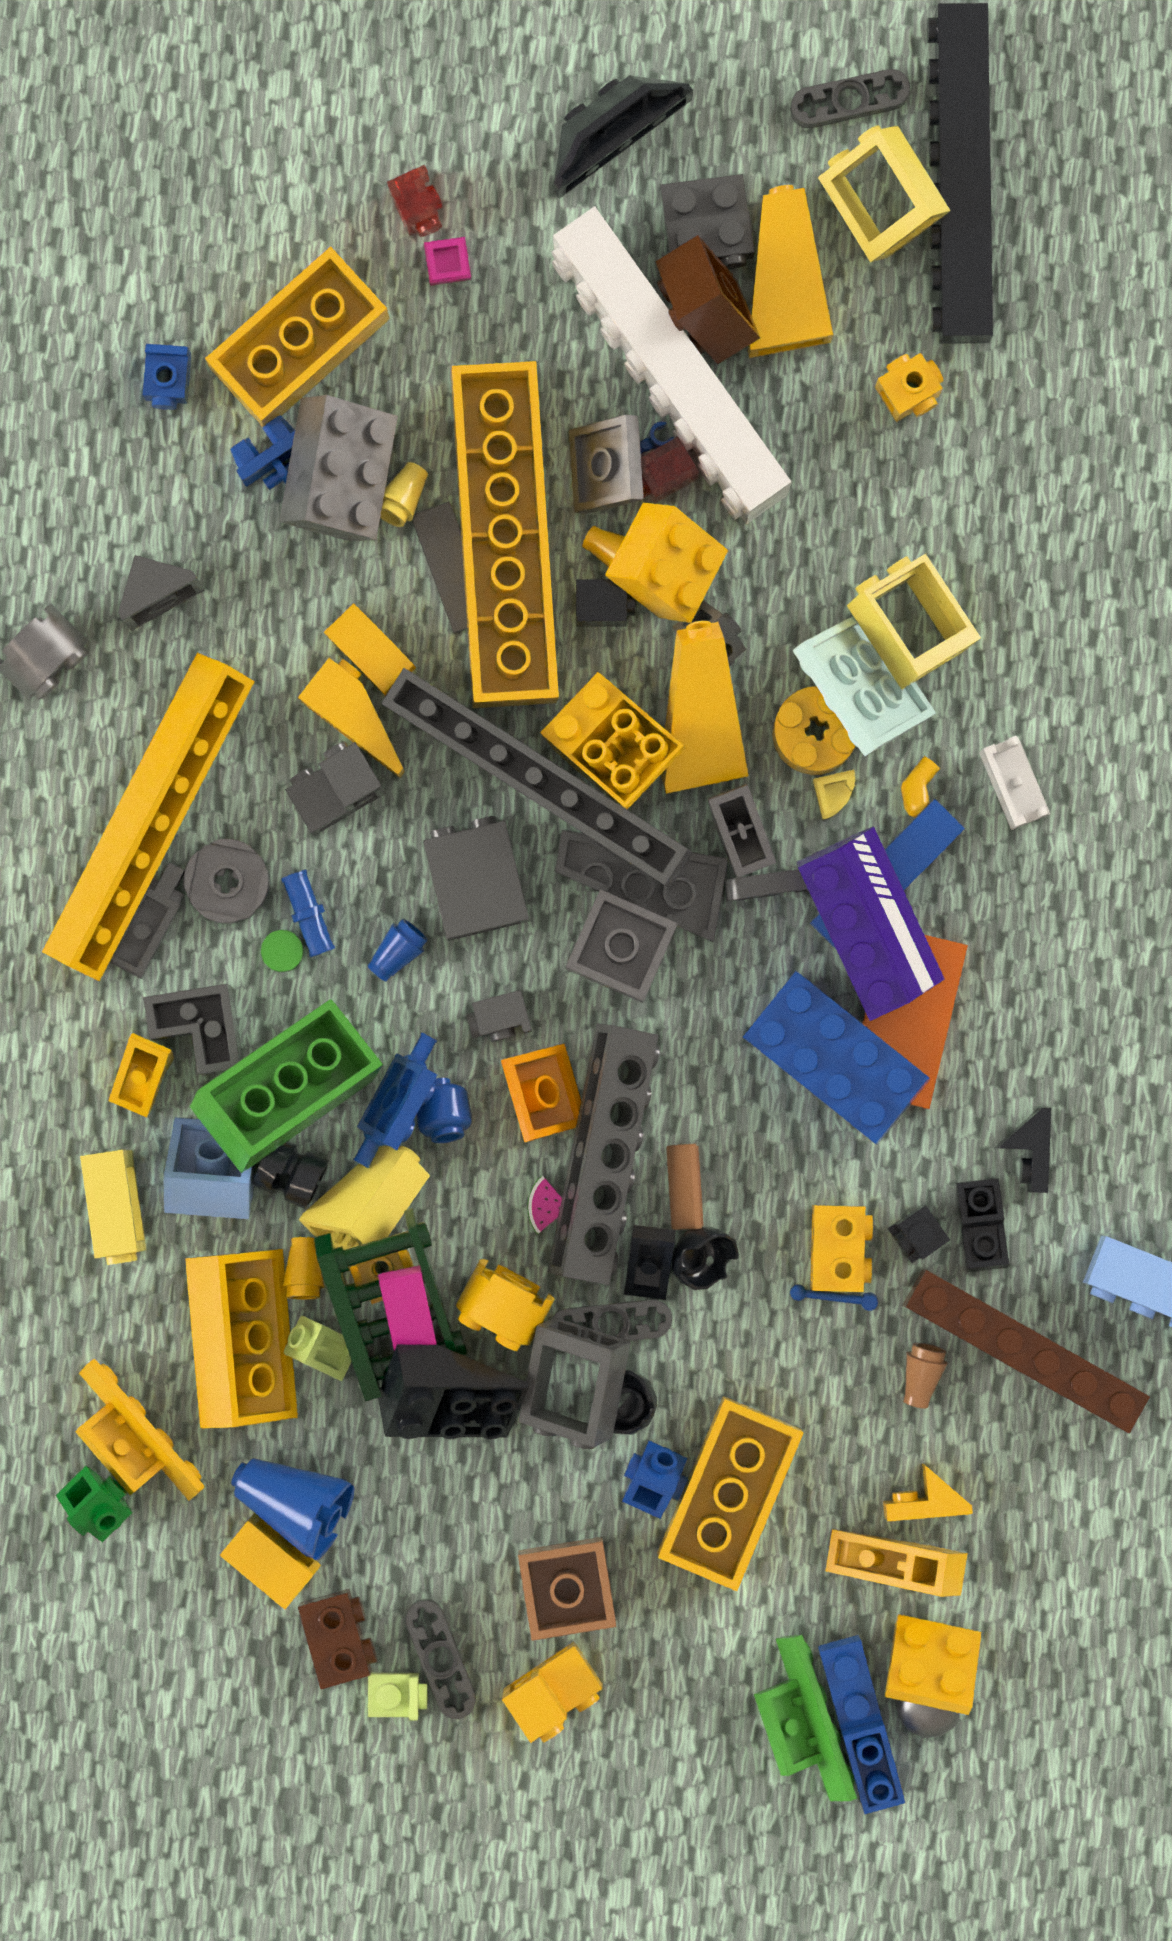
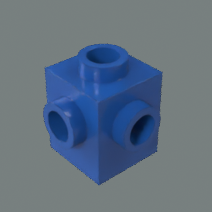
[622,1440,688,1519]

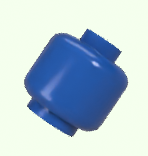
[416,1078,472,1143]

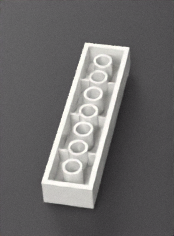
[551,206,791,524]

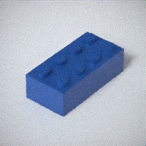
[743,971,930,1145]

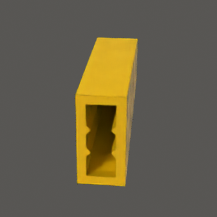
[747,185,833,358]
[661,621,749,794]

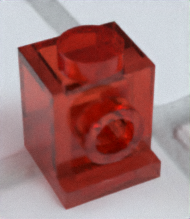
[387,164,443,237]

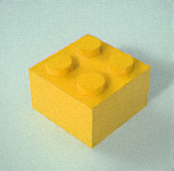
[605,502,728,623]

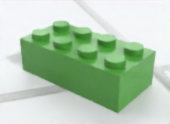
[190,999,383,1174]

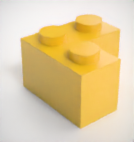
[502,1641,603,1743]

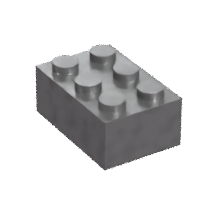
[279,395,398,541]

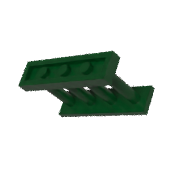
[314,1208,467,1402]

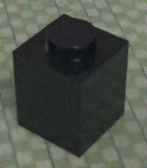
[576,579,635,627]

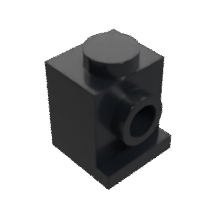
[888,1205,950,1263]

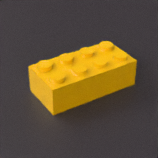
[205,246,390,427]
[657,1396,804,1591]

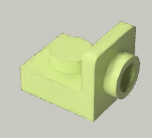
[284,1316,352,1381]
[368,1673,428,1721]

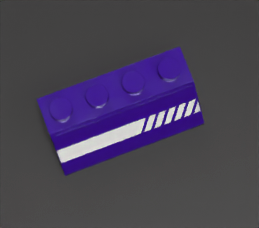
[797,826,945,1021]

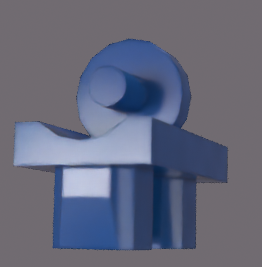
[230,415,295,490]

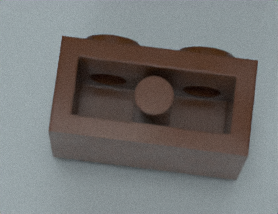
[298,1588,377,1690]

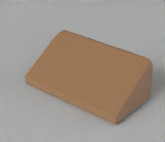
[666,1144,704,1230]

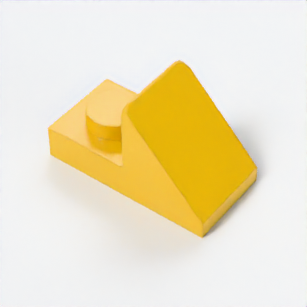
[108,1033,174,1118]
[883,1463,973,1521]

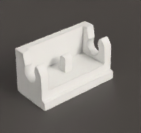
[979,736,1050,830]

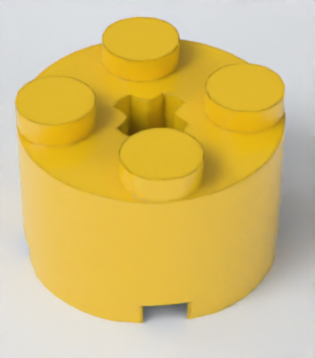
[772,686,855,775]
[456,1259,555,1351]

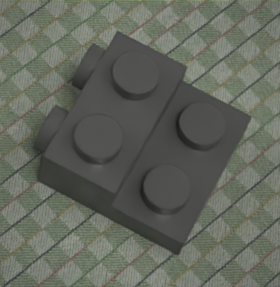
[660,174,754,269]

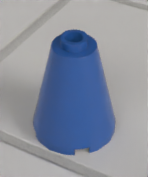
[231,1458,355,1560]

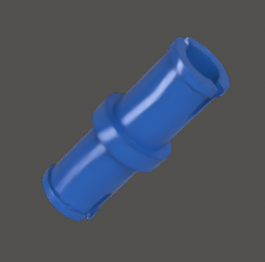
[281,869,335,958]

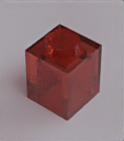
[641,437,699,504]

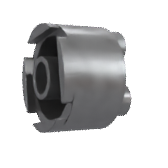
[0,604,89,700]

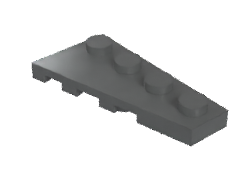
[555,830,728,942]

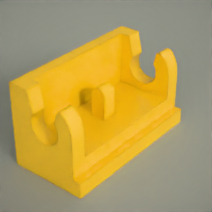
[220,1513,321,1610]

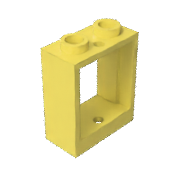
[818,125,950,262]
[846,554,981,690]
[80,1150,146,1265]

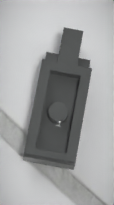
[110,862,185,979]

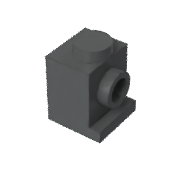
[466,990,532,1042]

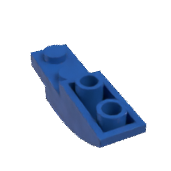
[818,1635,905,1815]

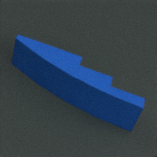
[810,799,965,949]

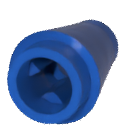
[367,918,428,982]

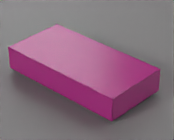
[378,1265,437,1351]

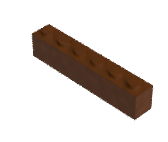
[902,1269,1150,1434]

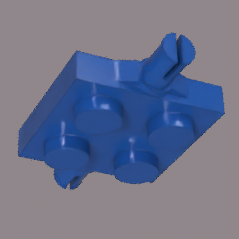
[353,1032,438,1168]

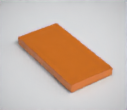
[862,935,968,1109]

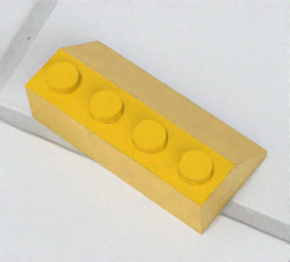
[185,1249,298,1428]

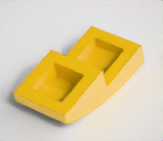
[324,603,416,696]

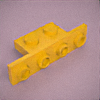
[75,1359,205,1501]

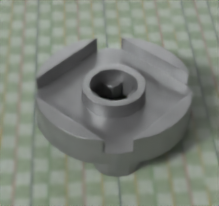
[184,839,270,924]

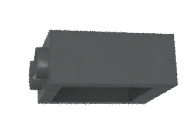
[519,1317,631,1449]

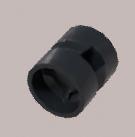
[252,1141,329,1210]

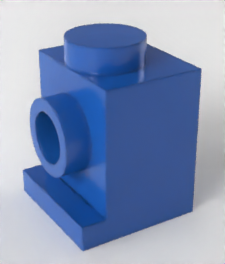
[143,344,191,410]

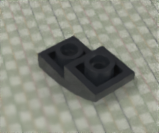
[956,1178,1009,1272]

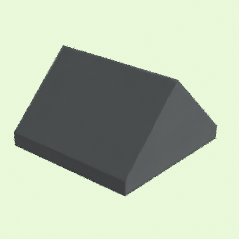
[118,555,205,631]

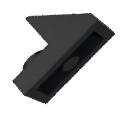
[995,1108,1051,1193]
[624,1225,676,1300]

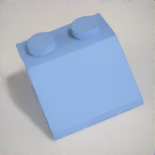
[163,1117,256,1219]

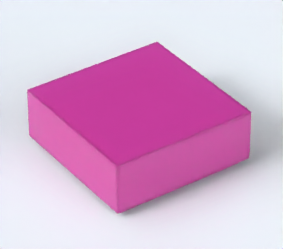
[424,237,471,286]

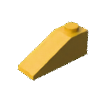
[298,658,405,778]
[825,1529,968,1597]

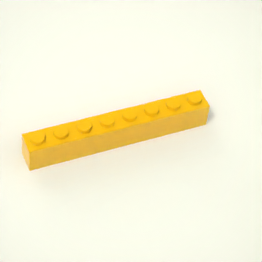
[42,652,255,981]

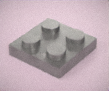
[569,415,643,514]

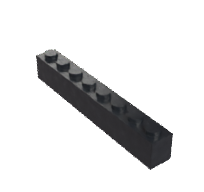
[927,3,993,344]

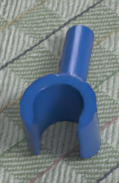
[640,421,674,454]

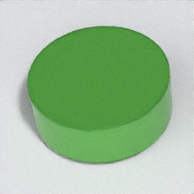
[261,930,304,972]

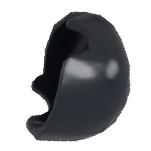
[672,1227,739,1290]
[592,1370,657,1435]

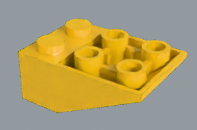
[540,672,686,810]

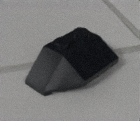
[554,75,693,199]

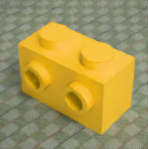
[810,1205,873,1292]

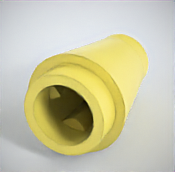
[380,462,428,527]

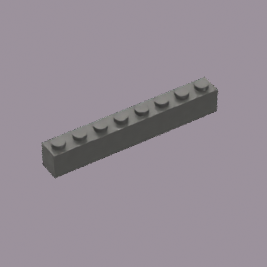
[381,668,693,888]

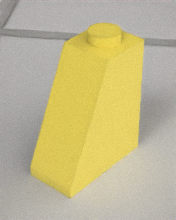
[299,1146,430,1250]

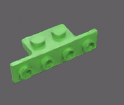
[754,1635,857,1801]

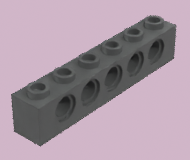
[547,1023,660,1285]

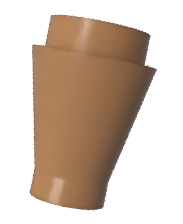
[903,1343,948,1409]

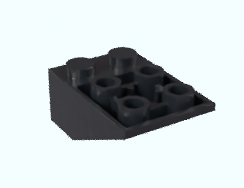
[378,1344,529,1440]

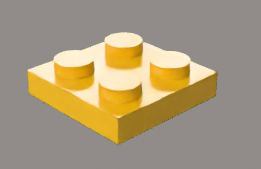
[885,1614,982,1715]

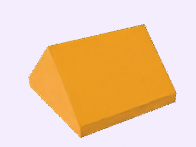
[501,1043,581,1143]

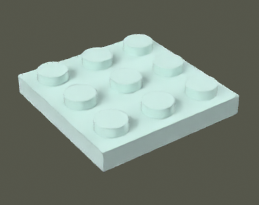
[792,616,936,756]

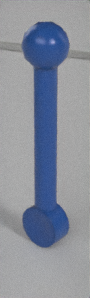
[790,1284,878,1311]

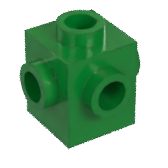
[56,1466,133,1543]

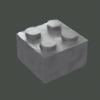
[566,889,678,1003]

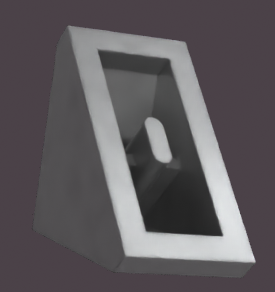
[707,784,776,878]

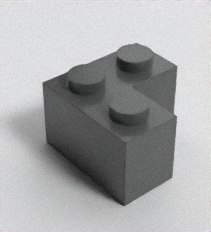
[285,741,386,836]
[143,984,243,1076]

